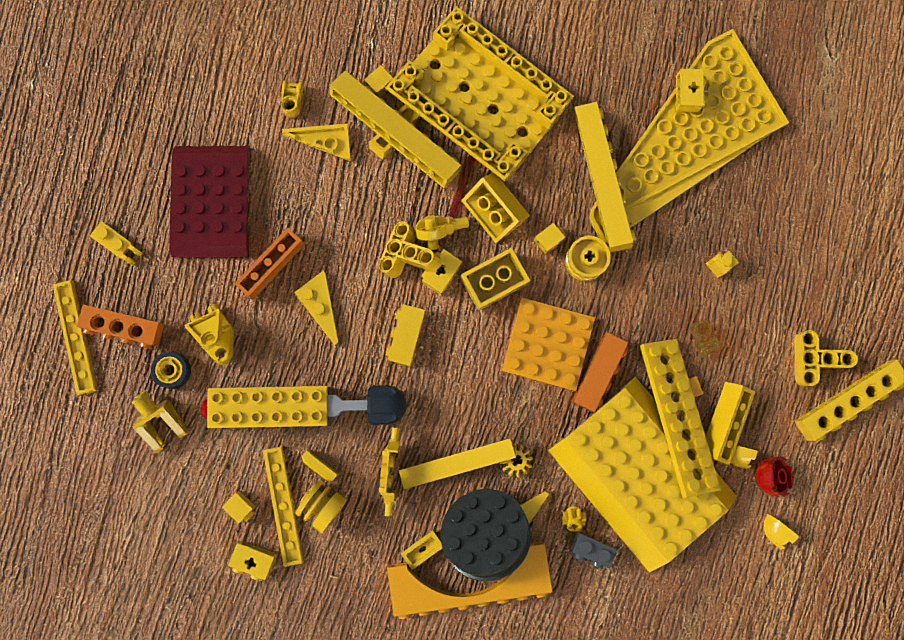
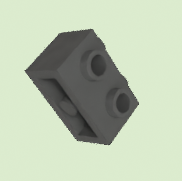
[569,531,617,569]

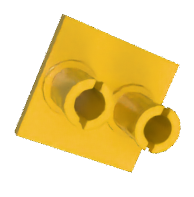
[185,304,234,365]
[132,390,188,453]

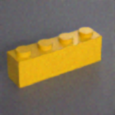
[706,382,755,465]

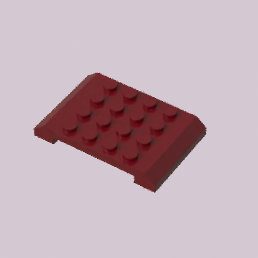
[169,146,251,258]

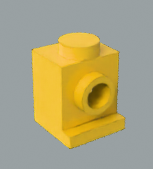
[705,251,739,278]

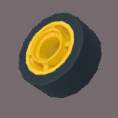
[151,352,191,389]

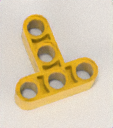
[379,221,441,278]
[794,330,858,387]

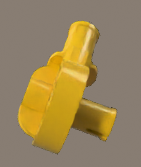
[415,215,469,250]

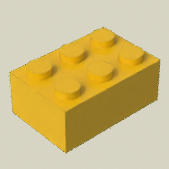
[460,247,530,311]

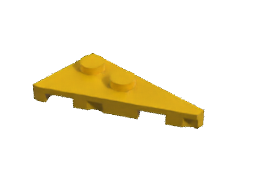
[282,124,351,161]

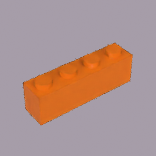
[234,228,305,300]
[571,332,628,413]

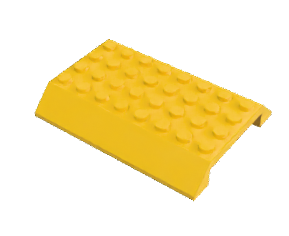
[548,377,737,572]

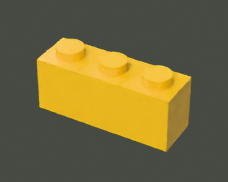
[385,304,425,367]

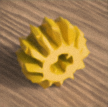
[499,443,533,477]

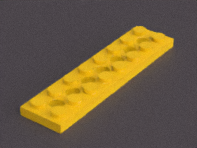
[640,339,721,498]

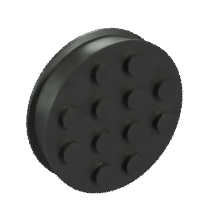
[441,489,531,581]

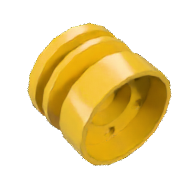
[295,480,347,534]

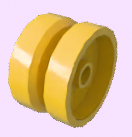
[565,235,611,282]

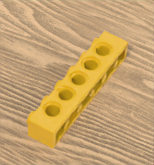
[794,359,904,442]

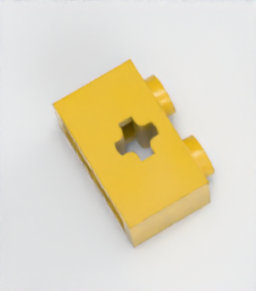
[676,69,706,112]
[421,249,462,295]
[228,540,278,581]

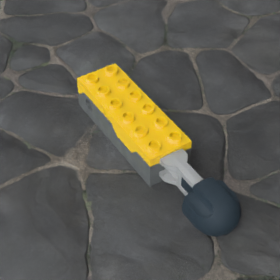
[201,385,407,428]

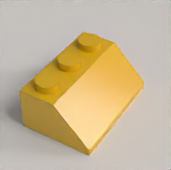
[461,173,530,244]

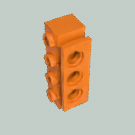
[76,304,165,349]

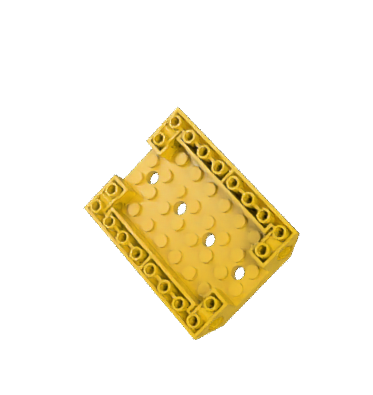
[385,6,574,181]

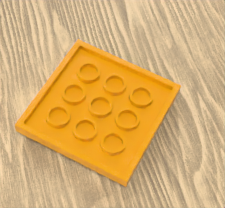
[501,297,595,391]

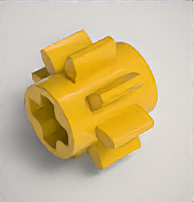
[562,506,586,532]

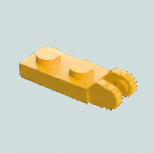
[90,221,143,266]

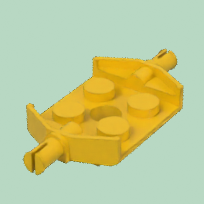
[379,428,400,516]

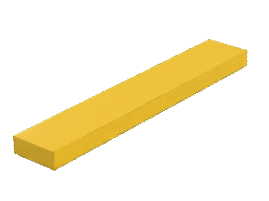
[53,280,98,396]
[399,438,516,489]
[263,446,304,567]

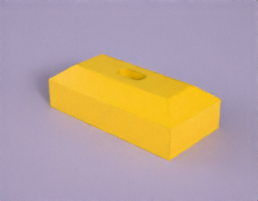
[302,450,339,481]
[401,530,442,570]

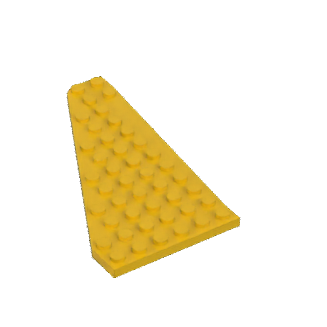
[589,29,789,243]

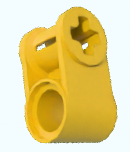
[281,80,303,119]

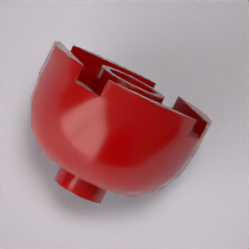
[755,456,793,497]

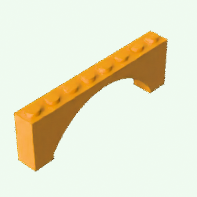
[387,541,552,619]

